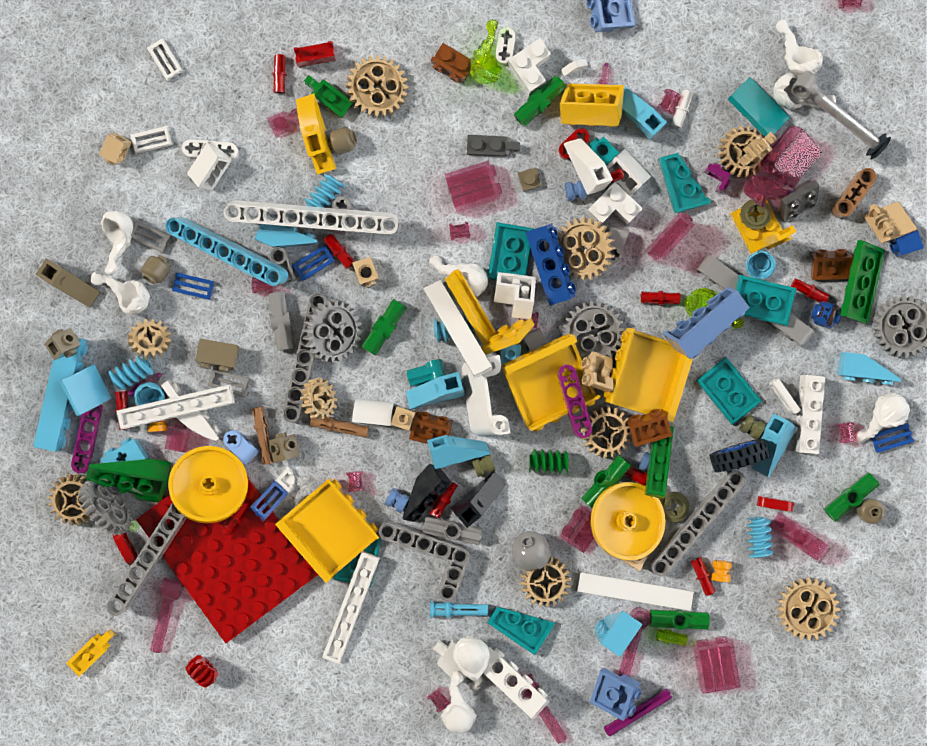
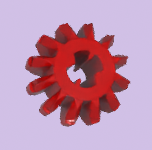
[185,655,219,688]

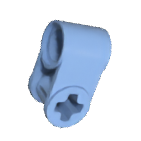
[223,430,260,465]

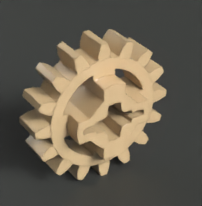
[738,132,777,167]
[128,319,171,360]
[300,378,338,420]

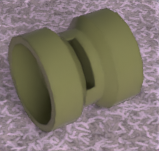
[739,414,766,440]
[471,454,496,477]

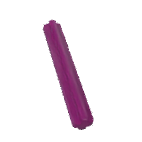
[604,689,672,736]

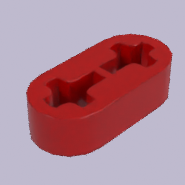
[558,128,590,160]
[757,496,794,512]
[112,532,138,565]

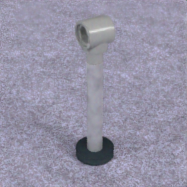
[791,72,891,160]

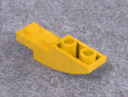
[296,94,336,175]

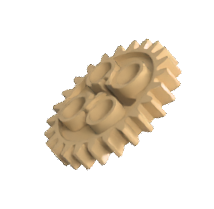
[346,55,408,118]
[558,217,616,280]
[776,577,841,641]

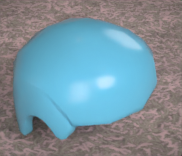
[746,250,776,279]
[134,382,165,406]

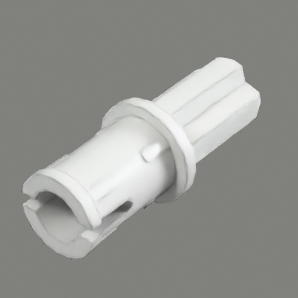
[670,90,693,129]

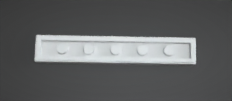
[424,280,493,378]
[116,384,235,430]
[322,551,380,664]
[577,572,694,611]

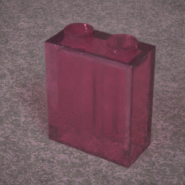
[761,125,822,188]
[445,160,502,213]
[644,212,695,263]
[692,636,741,694]

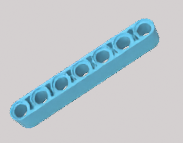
[165,217,288,286]

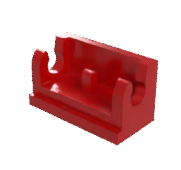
[294,41,336,67]

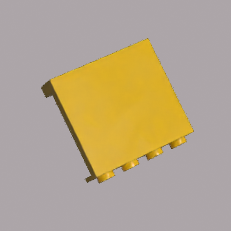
[604,328,693,422]
[501,333,600,431]
[275,477,380,583]

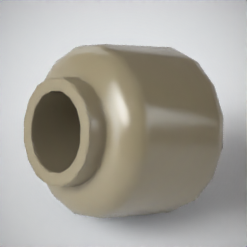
[327,127,357,155]
[141,255,170,284]
[856,498,885,524]

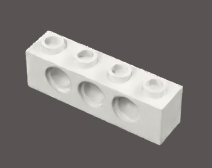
[794,375,825,454]
[483,647,550,719]

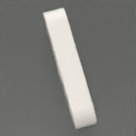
[182,139,239,161]

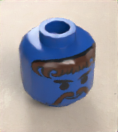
[811,301,842,329]

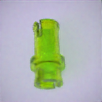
[656,629,688,646]

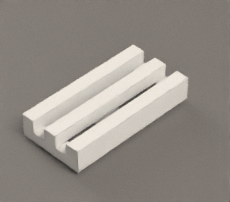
[147,38,184,81]
[130,126,173,154]
[769,379,801,414]

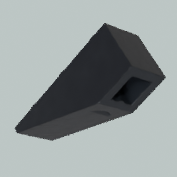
[402,464,452,522]
[451,471,506,528]

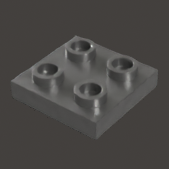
[780,180,819,222]

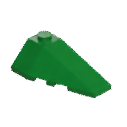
[86,459,170,503]

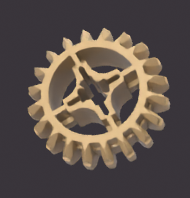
[717,126,770,178]
[581,406,631,458]
[47,473,90,526]
[520,555,572,607]

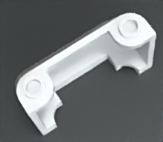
[462,355,510,436]

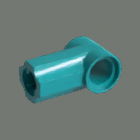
[406,359,446,387]

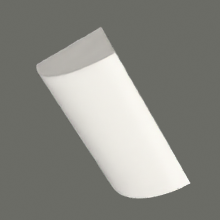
[187,143,232,191]
[607,149,651,196]
[352,399,394,426]

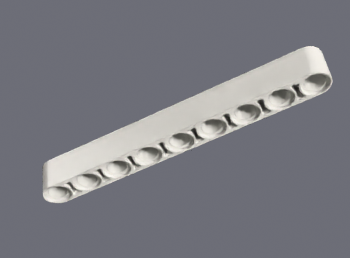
[224,200,399,234]

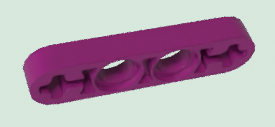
[557,364,592,439]
[71,404,103,473]

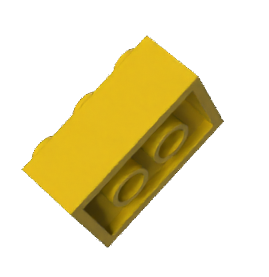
[560,83,624,127]

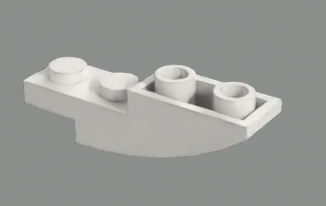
[161,381,222,441]

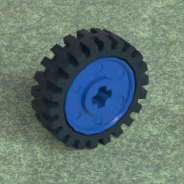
[709,439,770,472]

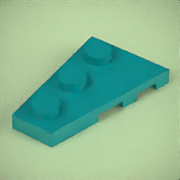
[658,153,712,214]
[486,607,555,655]

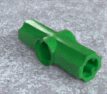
[513,75,566,127]
[361,299,407,356]
[581,455,632,508]
[824,472,879,522]
[649,609,710,630]

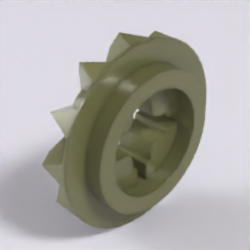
[739,199,771,230]
[660,492,689,522]

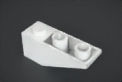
[564,138,613,195]

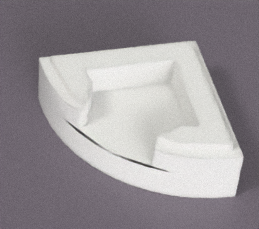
[561,59,588,76]
[275,466,295,493]

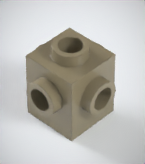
[44,328,81,360]
[269,432,300,462]

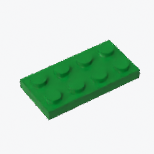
[840,240,885,324]

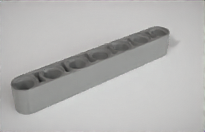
[696,254,814,348]
[282,293,328,423]
[650,470,745,577]
[107,503,187,616]

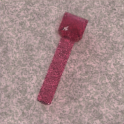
[150,577,183,653]
[618,607,650,676]
[515,673,567,744]

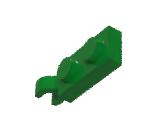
[304,75,353,119]

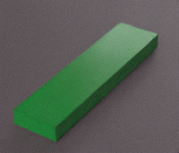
[645,426,674,499]

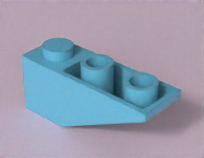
[622,86,667,140]
[255,224,319,248]
[838,352,901,385]
[406,372,466,410]
[752,414,798,478]
[427,435,490,469]

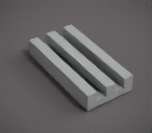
[131,220,172,253]
[207,367,250,397]

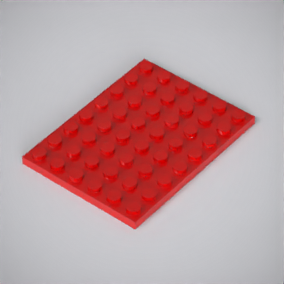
[136,476,318,643]

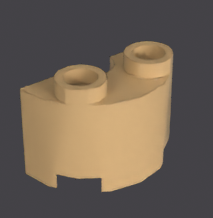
[581,351,614,392]

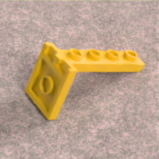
[730,196,797,254]
[445,269,535,355]

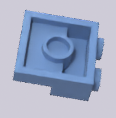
[586,0,635,33]
[590,668,642,721]

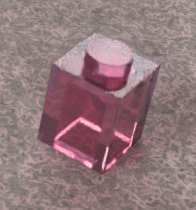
[164,423,191,452]

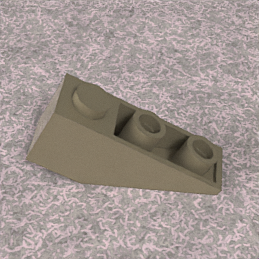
[35,258,101,308]

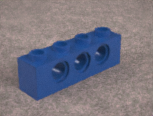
[525,223,576,306]

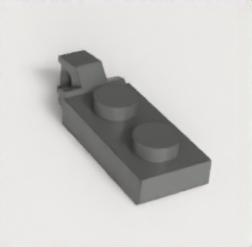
[467,135,520,157]

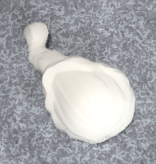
[776,20,823,77]
[773,73,836,110]
[100,210,133,275]
[429,255,488,297]
[91,272,150,314]
[854,393,910,445]
[453,636,490,691]
[440,671,477,734]

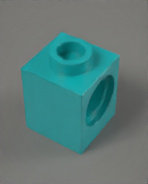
[589,136,619,166]

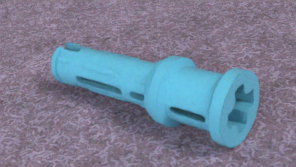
[430,601,488,618]

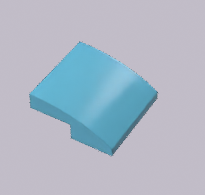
[59,364,111,416]

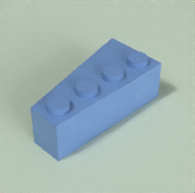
[662,287,750,360]

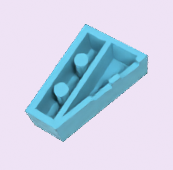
[594,611,643,657]

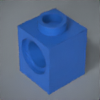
[889,230,924,257]

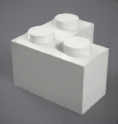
[508,38,551,96]
[586,182,643,225]
[494,272,536,319]

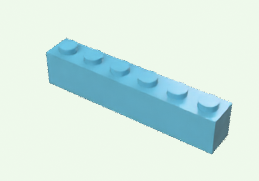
[33,338,88,452]

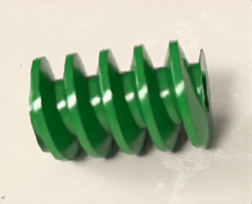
[529,449,569,475]

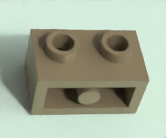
[195,339,240,373]

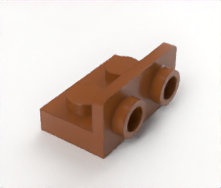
[431,43,476,83]
[810,249,853,280]
[627,409,672,447]
[409,411,453,444]

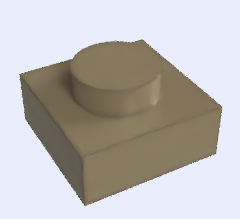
[518,167,542,192]

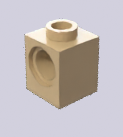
[99,133,132,165]
[353,257,379,288]
[391,406,416,431]

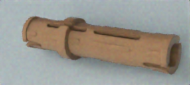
[252,406,275,465]
[310,417,369,438]

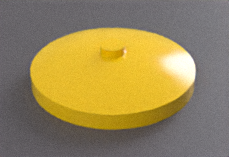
[168,446,248,523]
[591,482,665,560]

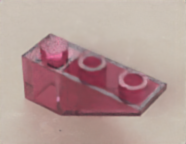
[769,512,831,564]

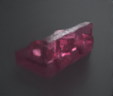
[744,175,787,207]
[560,505,594,553]

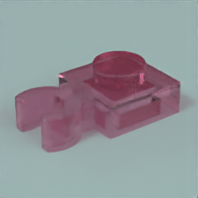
[267,108,299,137]

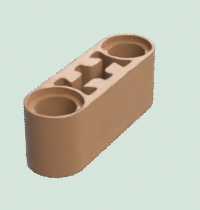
[832,168,877,218]

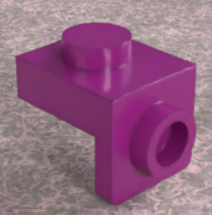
[704,163,731,193]

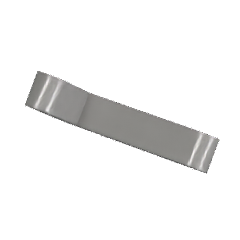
[379,521,469,602]

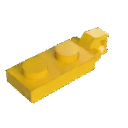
[66,629,115,677]

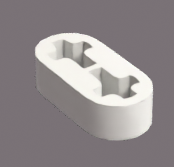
[495,27,515,65]

